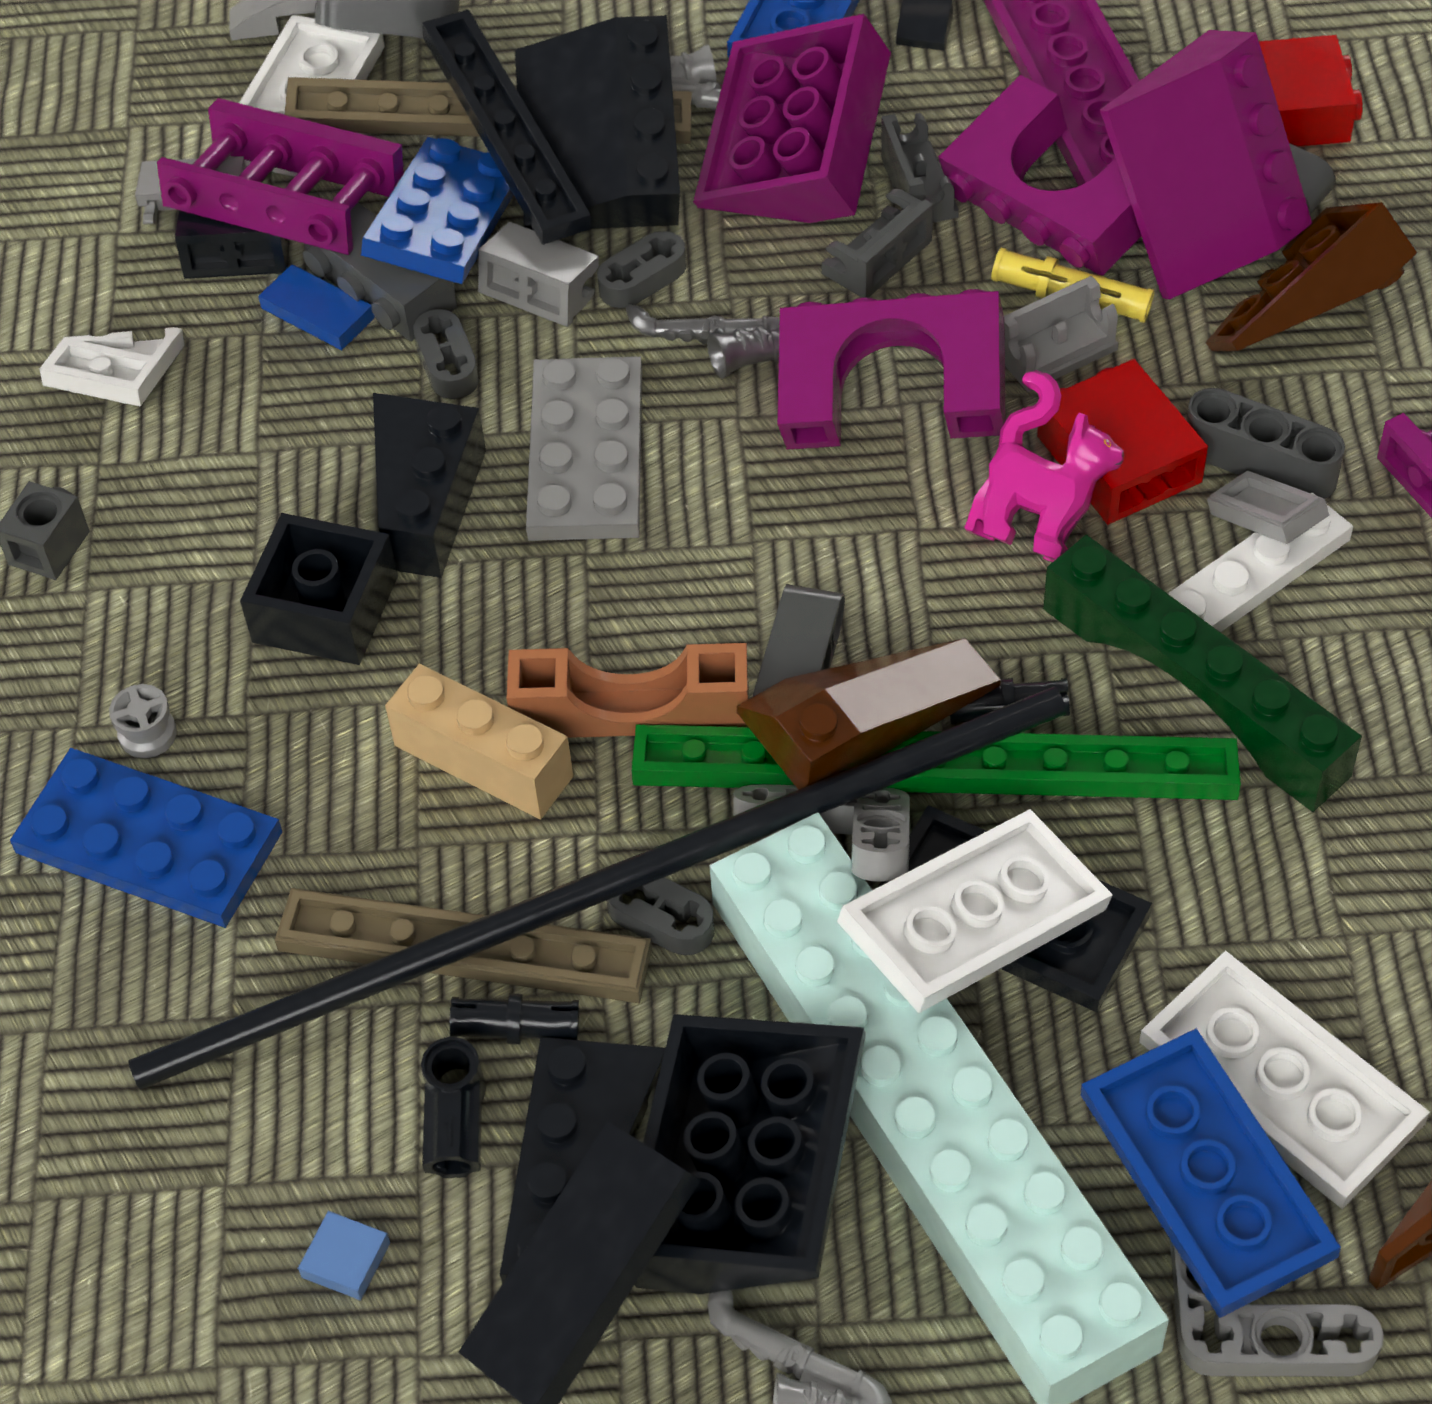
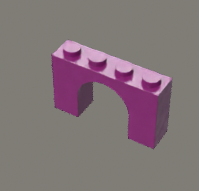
[938,75,1141,276]
[777,289,1006,450]

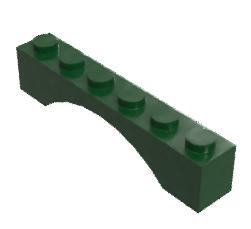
[1043,534,1362,812]

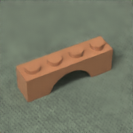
[506,643,749,738]

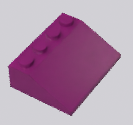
[693,14,891,223]
[1100,30,1312,300]

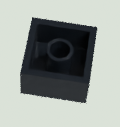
[240,513,398,665]

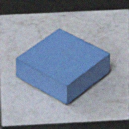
[298,1211,390,1300]

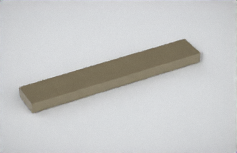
[275,888,652,1003]

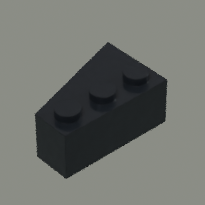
[373,393,486,578]

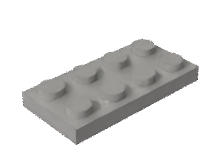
[526,356,642,541]

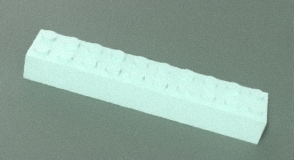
[710,812,1169,1404]

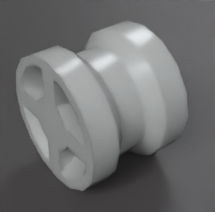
[109,684,177,759]

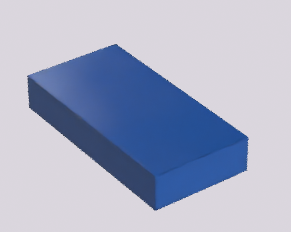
[258,264,375,351]

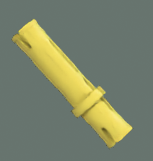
[991,247,1155,323]

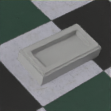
[1207,470,1329,544]

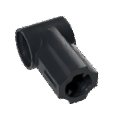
[421,1037,486,1178]

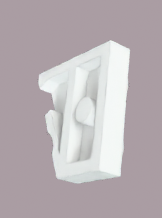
[40,327,184,407]

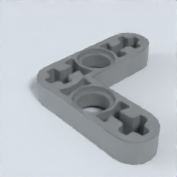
[733,784,910,882]
[1170,1240,1384,1377]

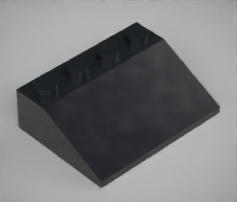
[515,15,680,231]
[635,1014,866,1294]

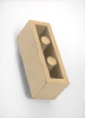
[385,663,574,820]

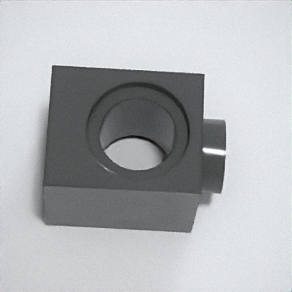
[0,481,90,580]

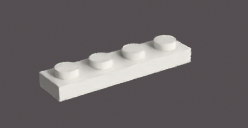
[1168,493,1353,632]

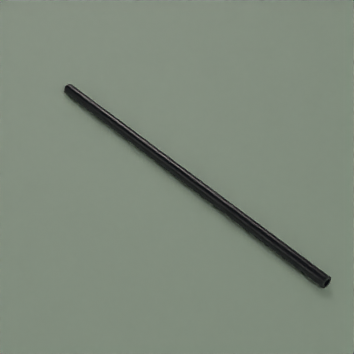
[128,686,1066,1090]

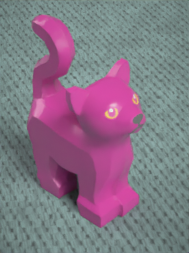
[964,370,1124,562]

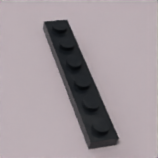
[422,9,591,245]

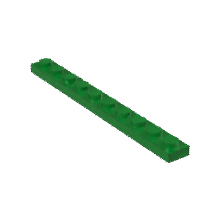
[631,725,1241,800]

